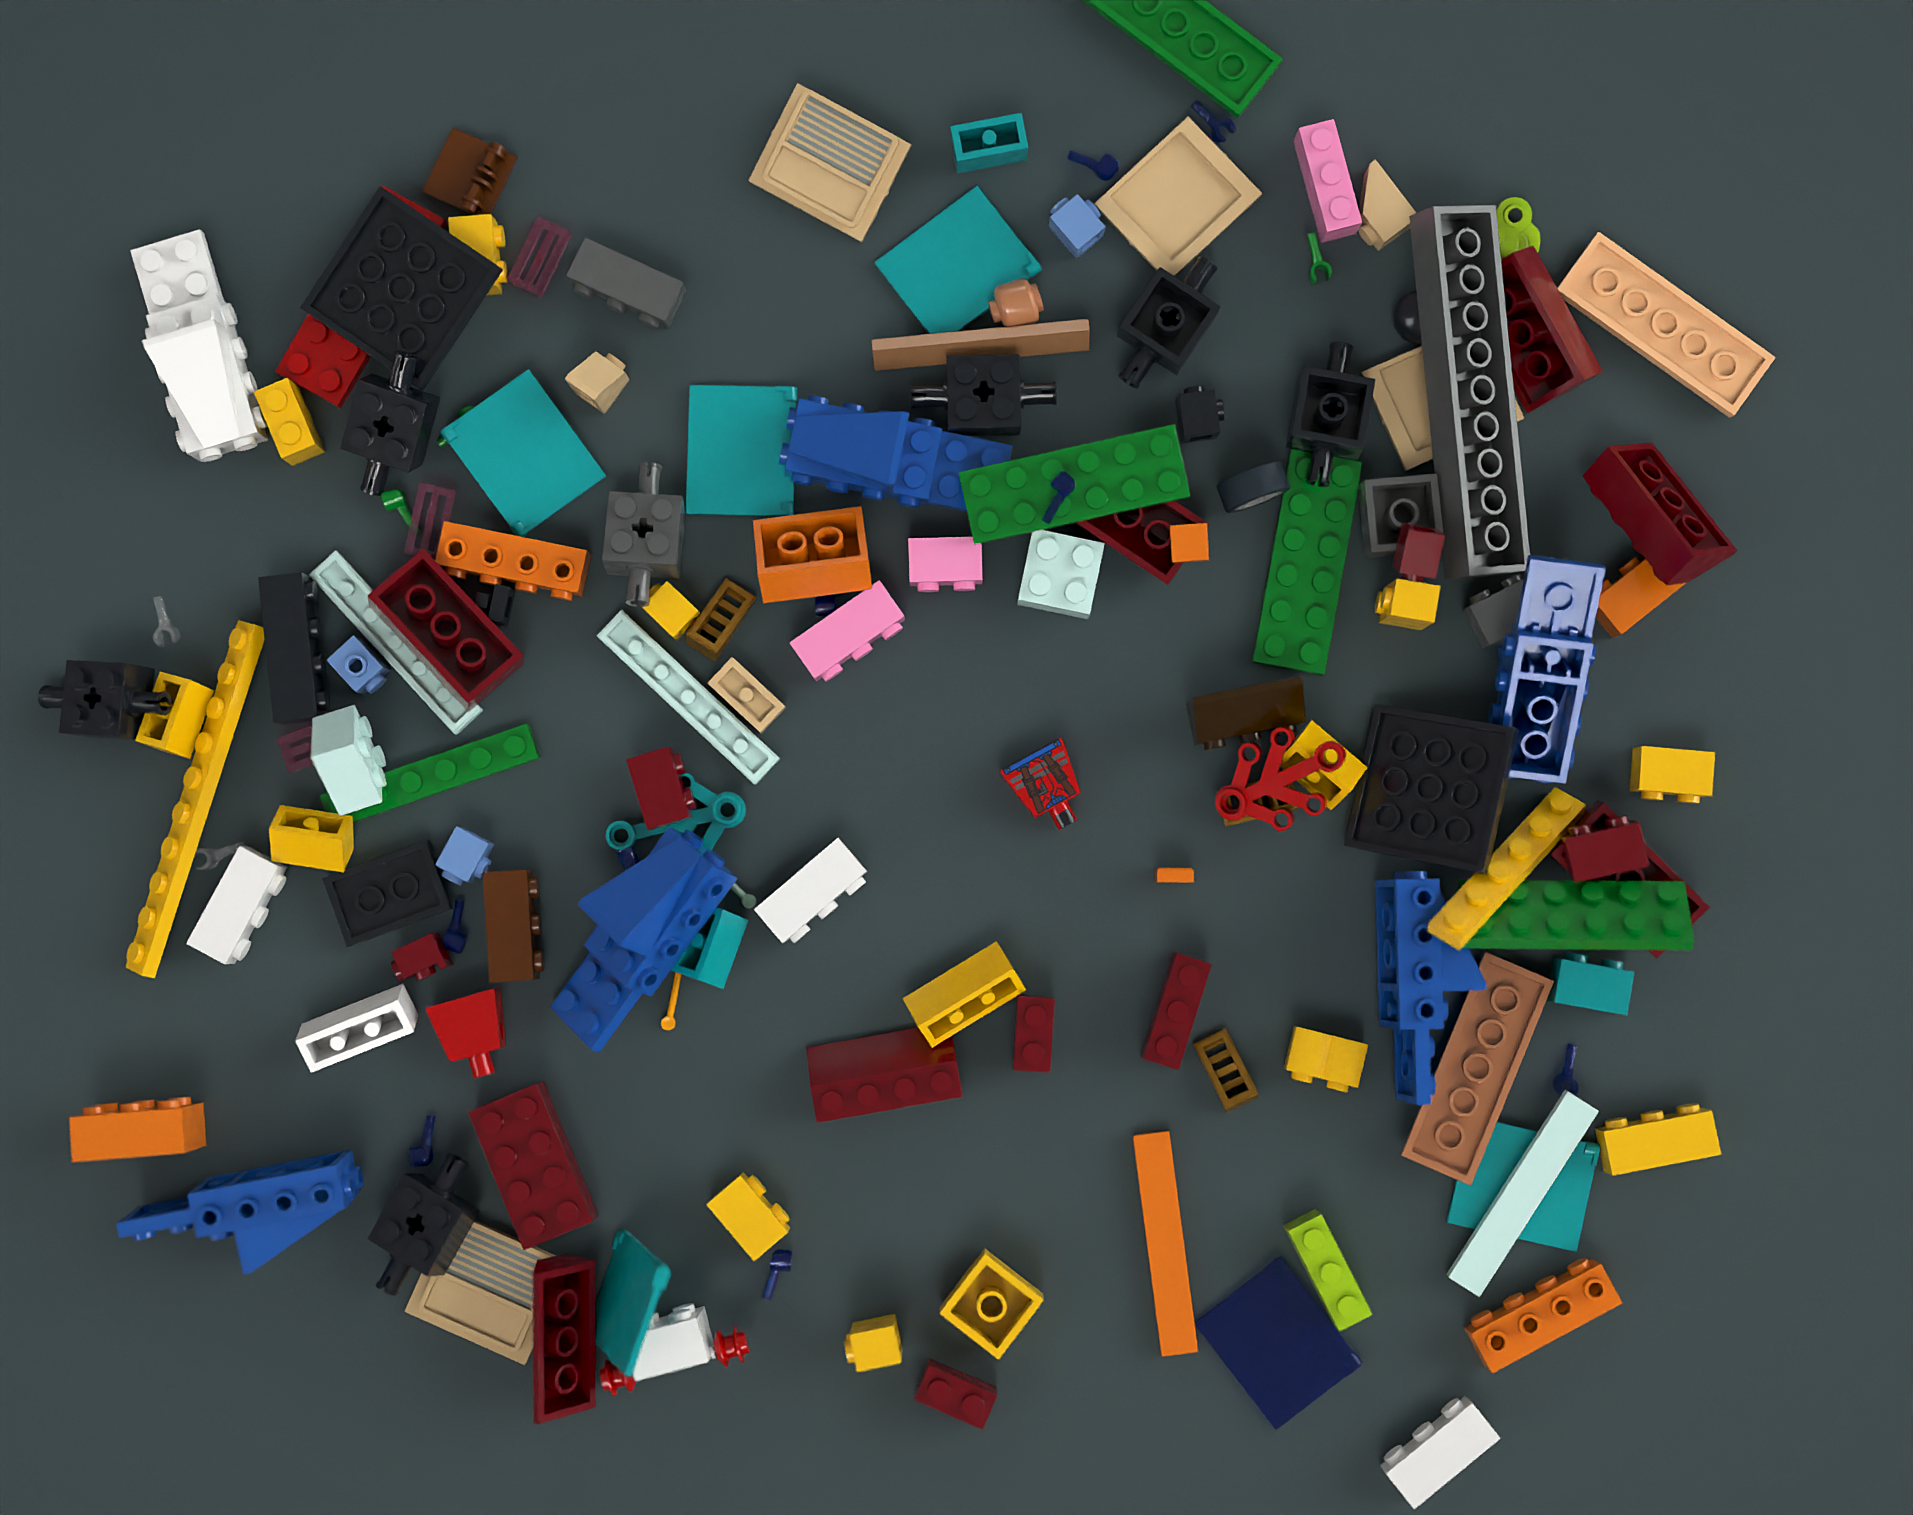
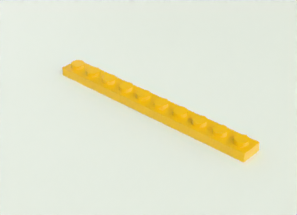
[125,620,265,978]

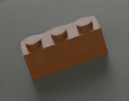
[483,869,545,983]

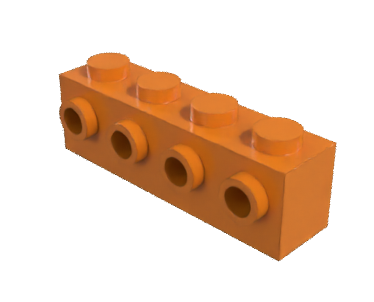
[435,521,592,601]
[1464,1258,1622,1373]

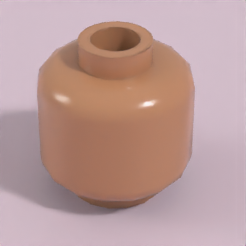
[988,278,1044,327]

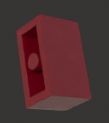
[626,746,697,831]
[1560,815,1650,882]
[1012,995,1055,1073]
[914,1358,997,1430]

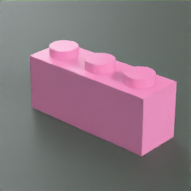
[1293,119,1362,243]
[789,580,905,682]

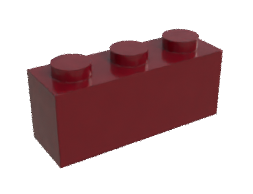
[1140,952,1212,1070]

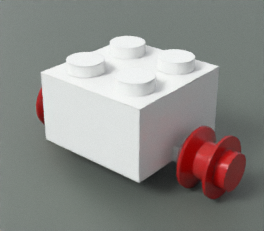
[600,1303,750,1397]

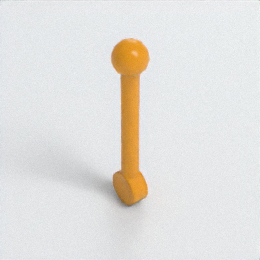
[661,972,682,1031]

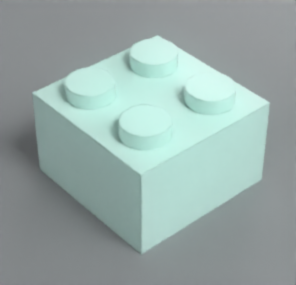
[1017,530,1105,619]
[311,705,386,816]

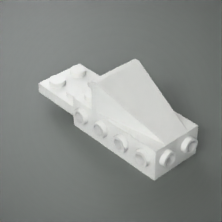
[130,229,268,462]

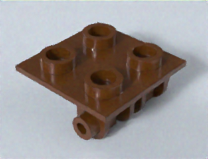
[422,128,518,215]

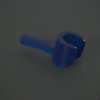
[1191,101,1236,143]
[1068,151,1119,181]
[1042,471,1076,524]
[815,594,836,616]
[443,900,468,954]
[1553,1044,1579,1096]
[409,1115,436,1167]
[762,1249,792,1300]

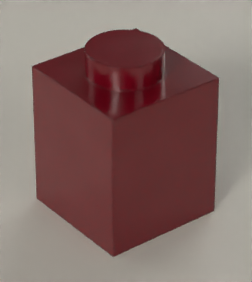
[1392,523,1445,582]

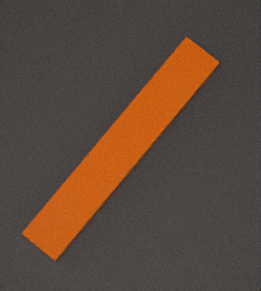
[1132,1130,1198,1357]

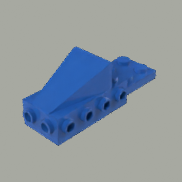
[779,395,1013,512]
[1489,555,1606,784]
[550,827,738,1052]
[1375,871,1486,1105]
[116,1149,364,1274]

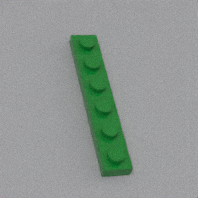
[320,724,541,823]

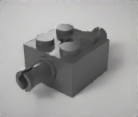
[602,462,686,607]

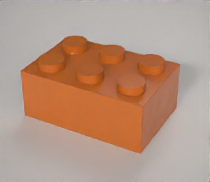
[753,506,872,603]
[69,1096,207,1162]

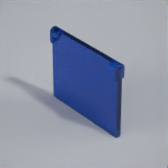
[1194,1256,1363,1430]

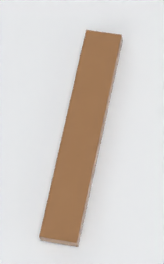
[872,319,1090,371]

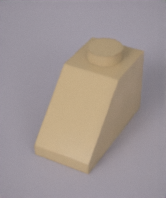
[1358,159,1416,251]
[565,351,630,414]

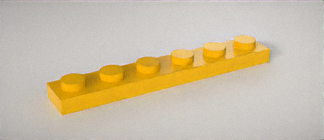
[1428,787,1586,951]

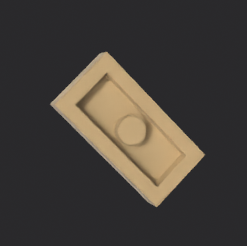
[708,657,786,734]

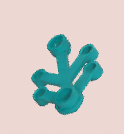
[605,773,746,850]

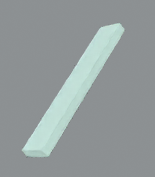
[309,550,483,735]
[597,610,780,785]
[1446,1090,1599,1297]

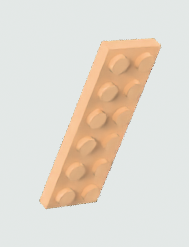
[1557,232,1776,418]

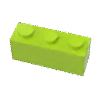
[1283,1209,1373,1332]

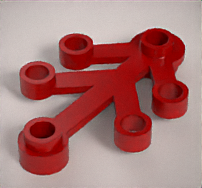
[1215,726,1346,831]

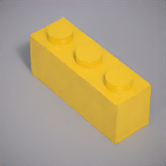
[903,941,1026,1047]
[1594,1103,1721,1176]

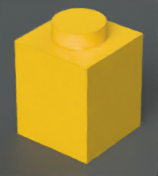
[642,581,701,641]

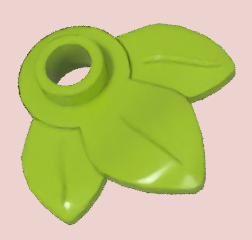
[1496,197,1541,260]

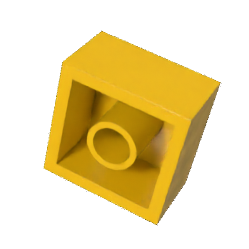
[939,1248,1044,1360]

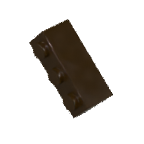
[1186,676,1305,750]

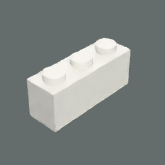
[754,838,868,943]
[186,846,287,964]
[295,984,419,1072]
[1380,1396,1501,1509]

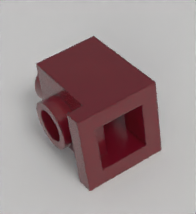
[391,933,454,982]

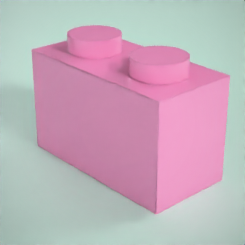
[908,537,983,592]

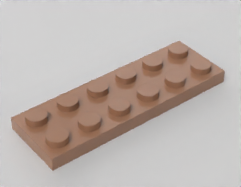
[1400,952,1554,1186]

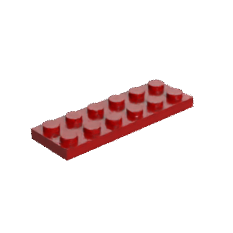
[275,185,447,409]

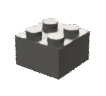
[1358,473,1445,558]

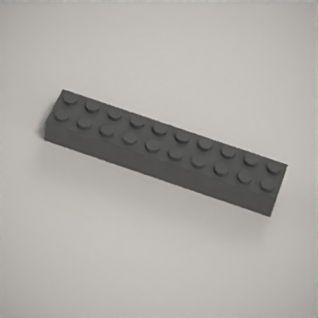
[1409,205,1530,580]

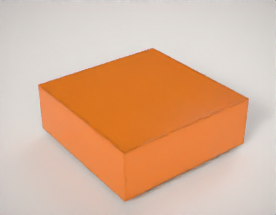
[1170,523,1209,563]
[1154,867,1194,883]

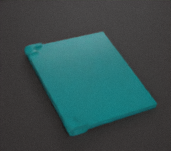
[874,186,1042,334]
[440,369,606,537]
[686,385,798,517]
[1446,1122,1600,1252]
[595,1228,670,1377]

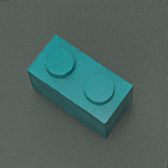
[950,113,1028,174]
[671,907,748,989]
[1546,952,1634,1015]

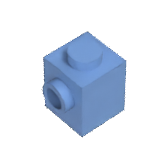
[1049,194,1106,259]
[327,635,391,695]
[435,826,495,885]

